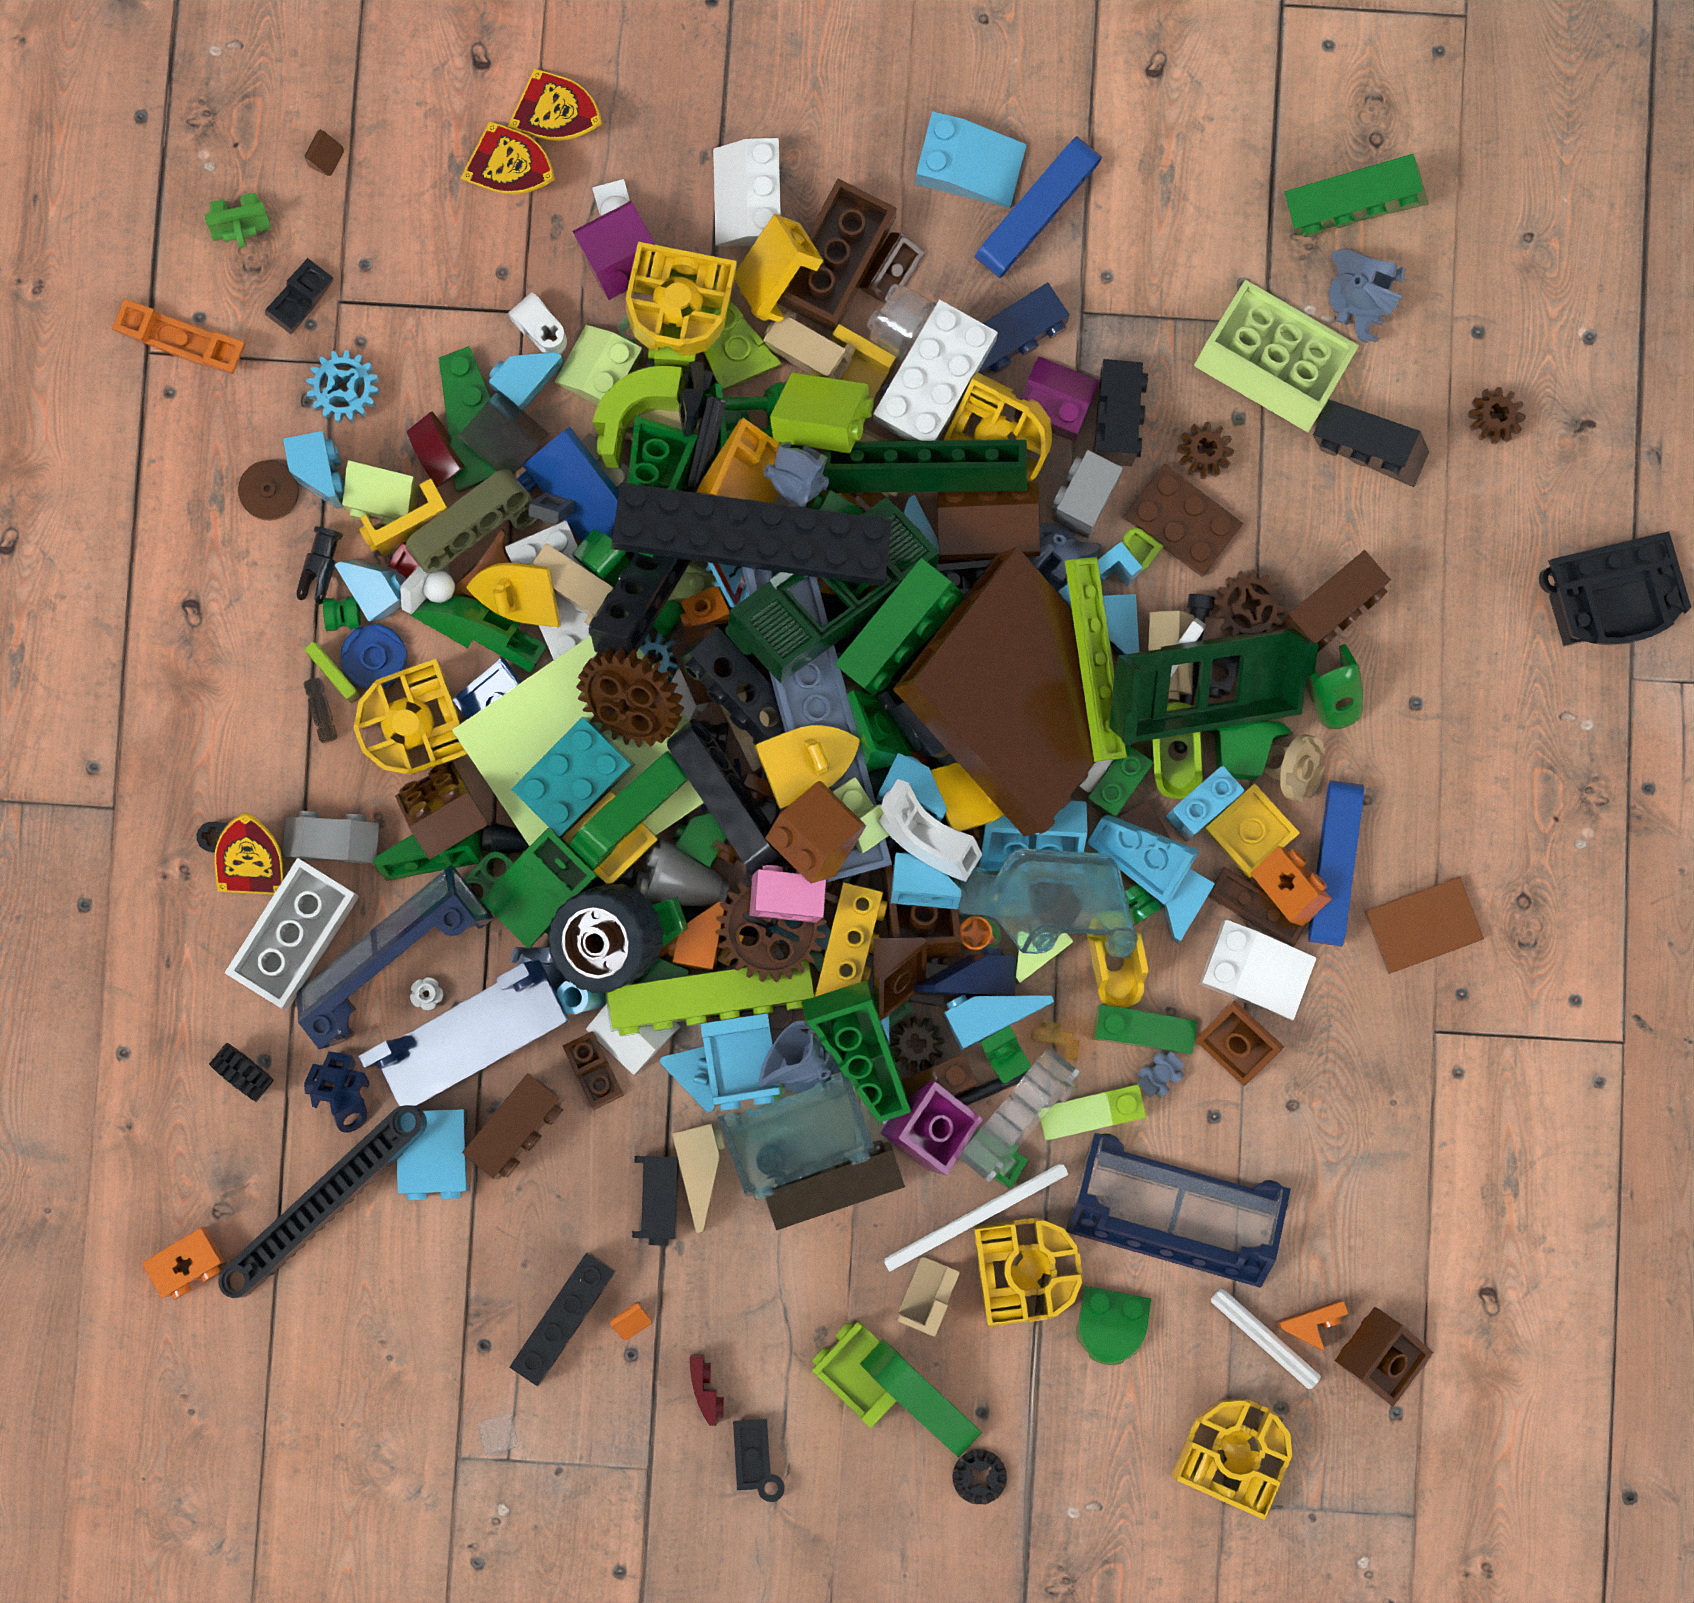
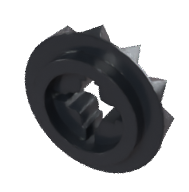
[952,1449,1007,1505]

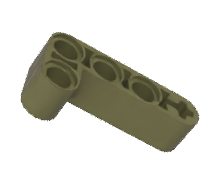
[406,469,538,574]

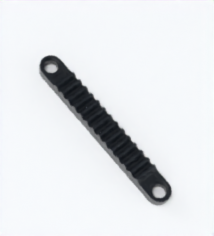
[218,1105,427,1298]

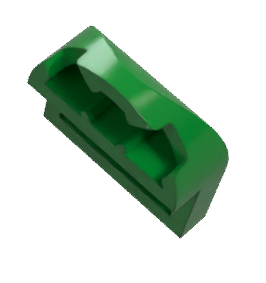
[1076,1286,1151,1365]

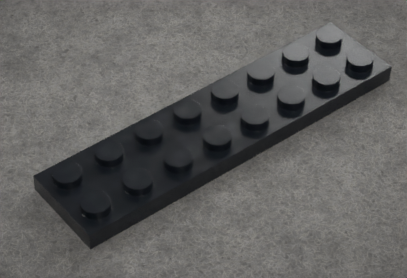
[611,483,892,586]

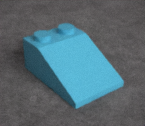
[915,111,1027,208]
[943,994,1054,1051]

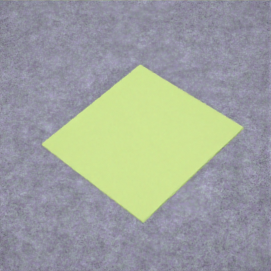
[452,636,704,846]

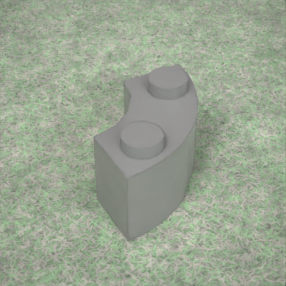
[282,811,379,863]

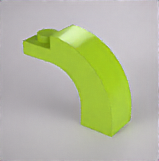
[593,366,686,468]

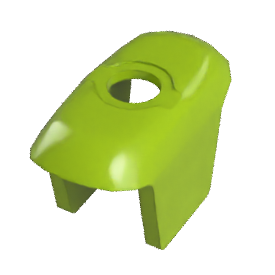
[1153,702,1203,799]

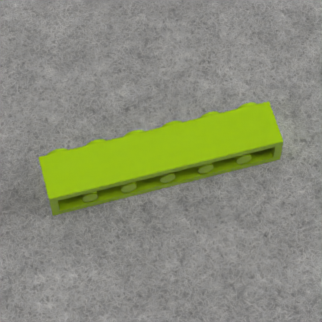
[605,959,814,1036]

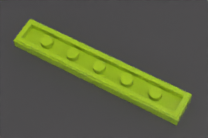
[1065,557,1127,762]

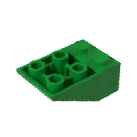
[481,828,600,949]

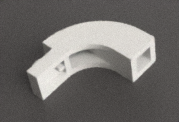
[879,779,982,882]

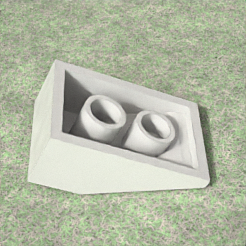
[1198,920,1316,1021]

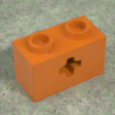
[1250,846,1332,926]
[141,1227,226,1300]

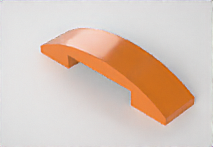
[111,299,246,374]

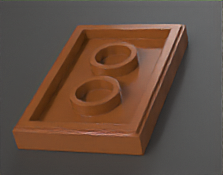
[1365,877,1484,974]

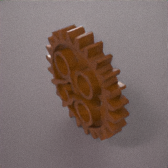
[576,647,684,747]
[715,875,826,982]

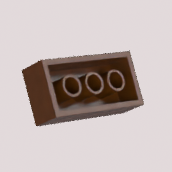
[777,178,897,332]

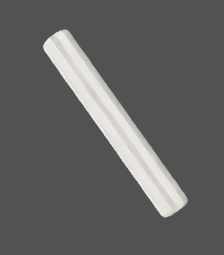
[1211,1288,1321,1389]

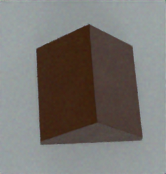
[873,938,927,1021]

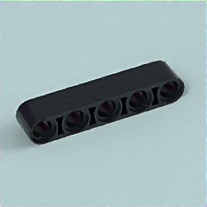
[667,719,782,873]

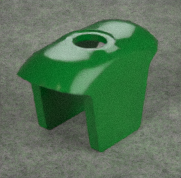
[1306,644,1363,729]
[1206,720,1293,781]

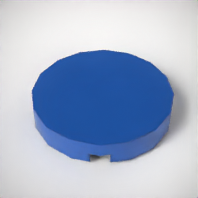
[340,624,407,690]

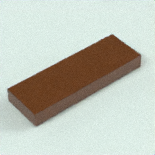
[1207,867,1308,947]

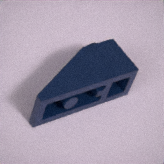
[914,948,1016,996]

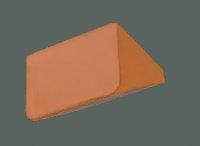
[609,1302,652,1340]

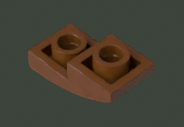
[562,1031,624,1110]

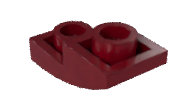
[407,411,465,488]
[690,1355,724,1426]

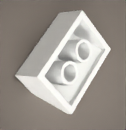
[713,138,781,247]

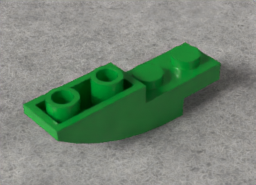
[410,595,547,673]

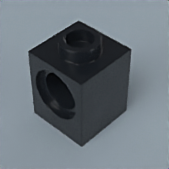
[1196,655,1241,699]

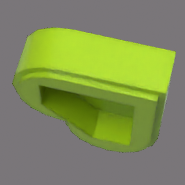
[1122,528,1163,572]

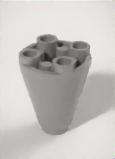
[632,838,729,907]

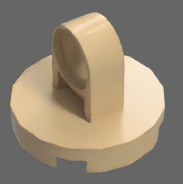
[1264,734,1325,802]

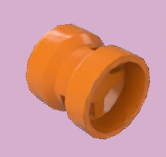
[960,916,992,952]

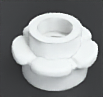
[410,977,443,1011]

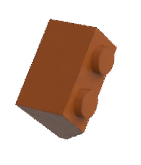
[765,781,867,884]

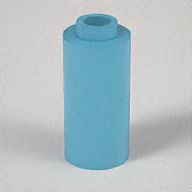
[557,981,607,1014]

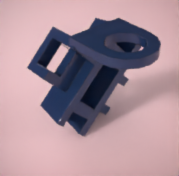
[304,1051,370,1133]

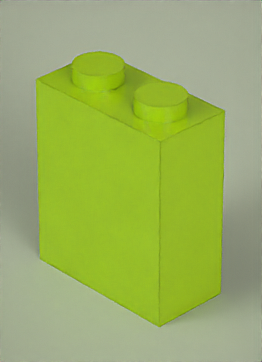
[770,372,874,453]

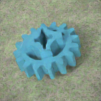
[306,350,380,424]

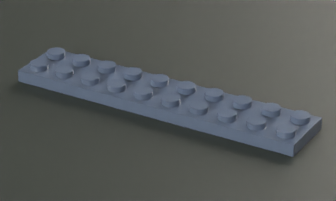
[742,567,892,882]

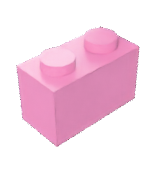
[749,865,826,923]

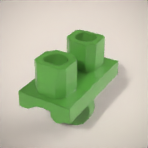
[204,193,271,248]

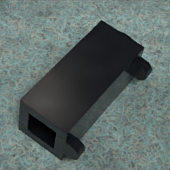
[632,1156,679,1246]

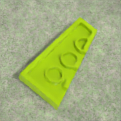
[702,281,781,392]

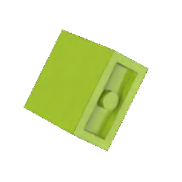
[811,1320,896,1428]

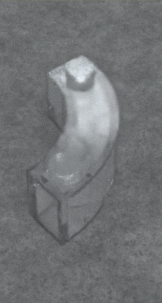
[958,1047,1080,1183]

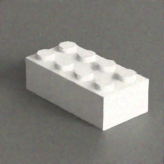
[873,299,998,441]
[505,521,590,660]
[225,858,360,1010]

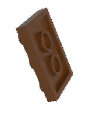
[1123,464,1243,577]

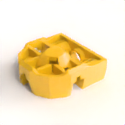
[626,242,737,357]
[943,372,1052,482]
[354,658,468,775]
[973,1217,1083,1328]
[1170,1398,1292,1520]

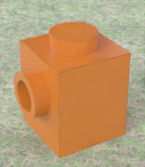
[680,586,729,627]

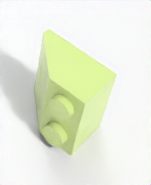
[555,325,644,406]
[342,460,421,526]

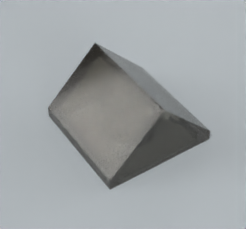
[458,390,549,474]

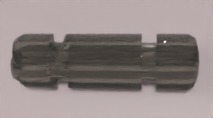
[303,678,338,743]

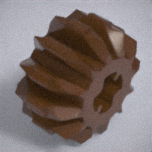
[1468,387,1526,444]
[1177,422,1234,479]

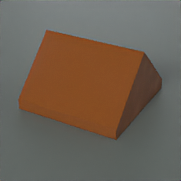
[1195,1000,1284,1086]

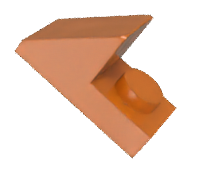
[1276,1300,1348,1351]

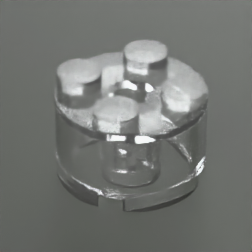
[867,283,936,362]

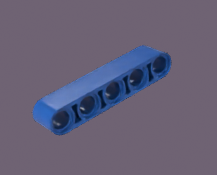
[974,136,1103,278]
[1308,780,1364,947]

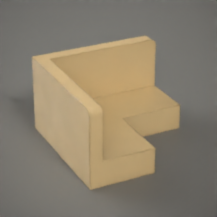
[896,1257,960,1337]

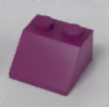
[572,201,655,300]
[1014,356,1100,442]
[880,1081,983,1176]

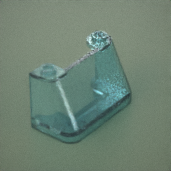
[984,849,1138,958]
[718,1072,875,1200]

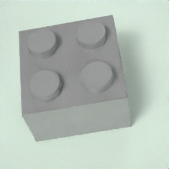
[1051,450,1123,538]

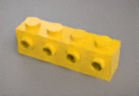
[815,882,887,997]

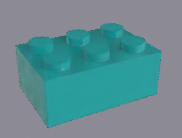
[511,717,636,837]

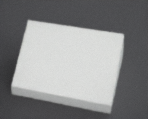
[586,982,680,1076]

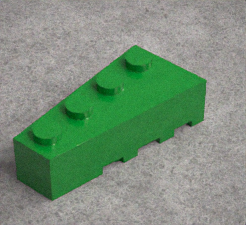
[1284,154,1428,237]
[628,415,698,557]
[835,558,965,696]
[802,980,911,1123]

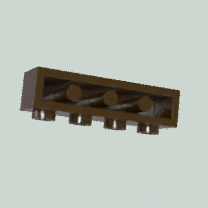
[762,1140,905,1231]

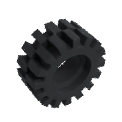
[209,1043,274,1102]

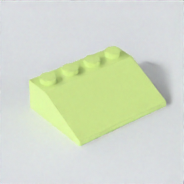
[1194,279,1359,432]

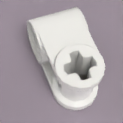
[507,292,567,354]

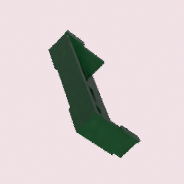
[725,497,940,684]
[1109,628,1318,745]

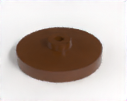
[238,460,299,521]

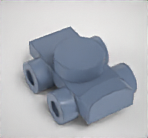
[1137,1051,1185,1098]

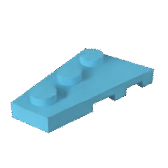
[1087,814,1200,904]

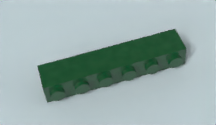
[823,440,1029,493]

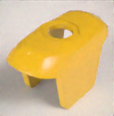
[1086,913,1149,1008]

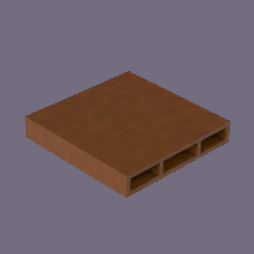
[893,546,1117,836]

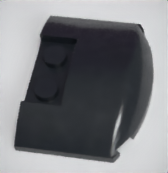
[1548,531,1691,645]

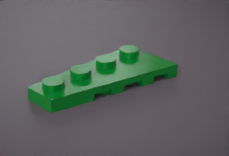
[439,346,519,493]

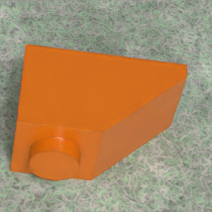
[668,902,727,972]

